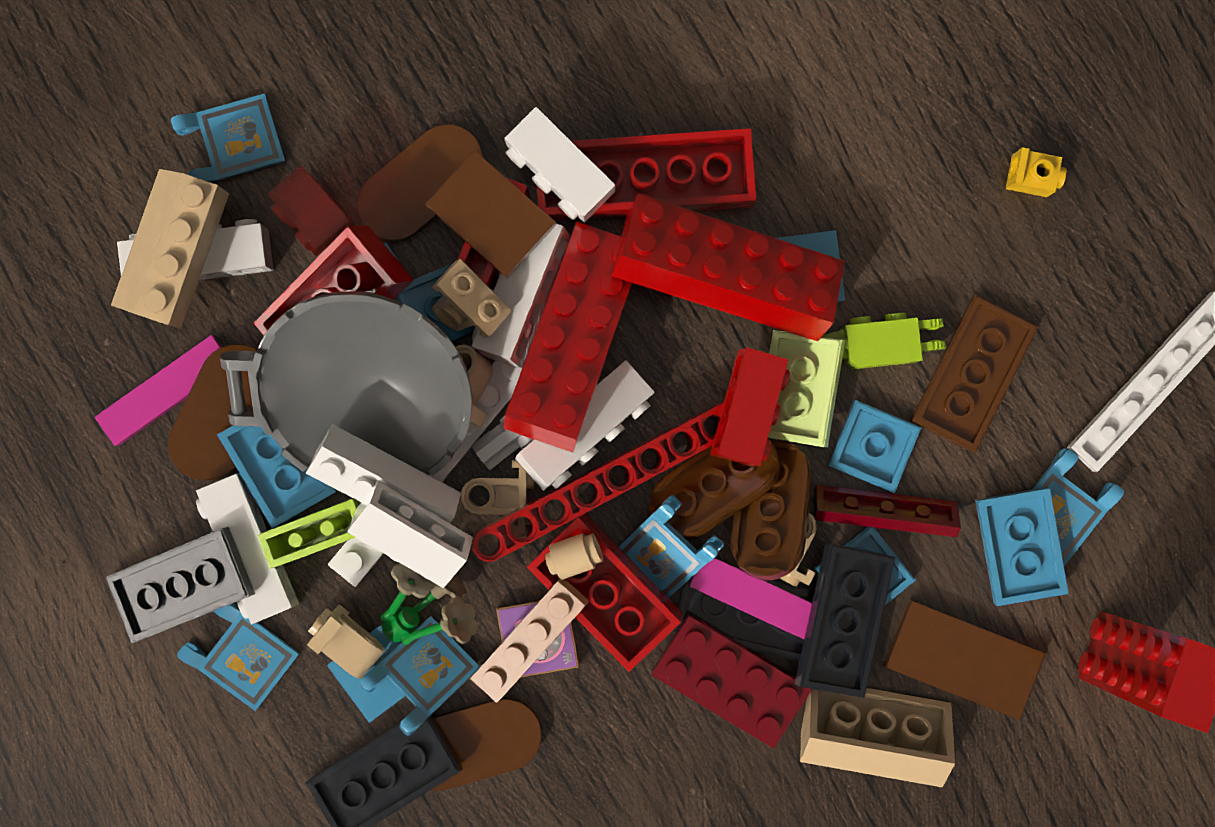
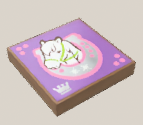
[496,600,579,678]

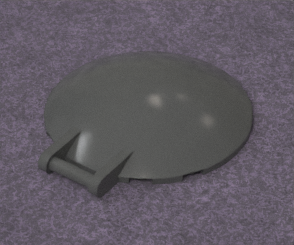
[220,291,473,476]

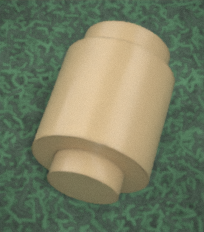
[545,533,603,580]

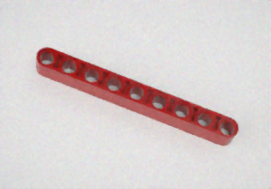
[471,399,725,562]

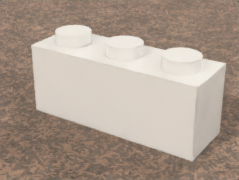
[505,107,615,222]
[347,481,473,588]

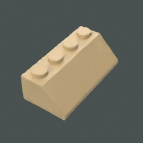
[111,169,229,329]
[800,688,955,787]

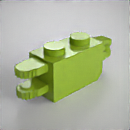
[822,313,946,370]

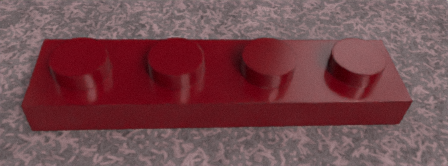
[814,484,961,537]

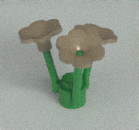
[380,562,478,646]

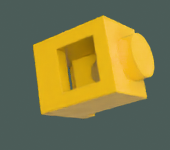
[1006,147,1067,197]

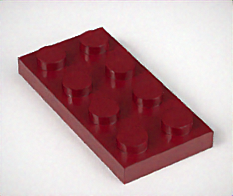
[651,612,812,749]

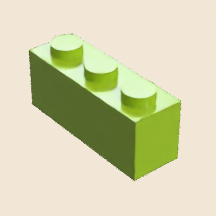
[257,498,361,569]

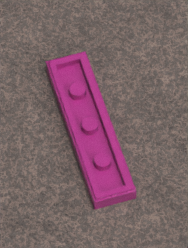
[94,335,222,446]
[689,558,812,639]

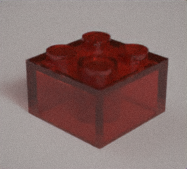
[268,165,356,256]

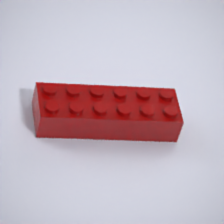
[537,128,756,221]
[612,193,845,342]
[504,222,633,453]
[1078,611,1215,733]

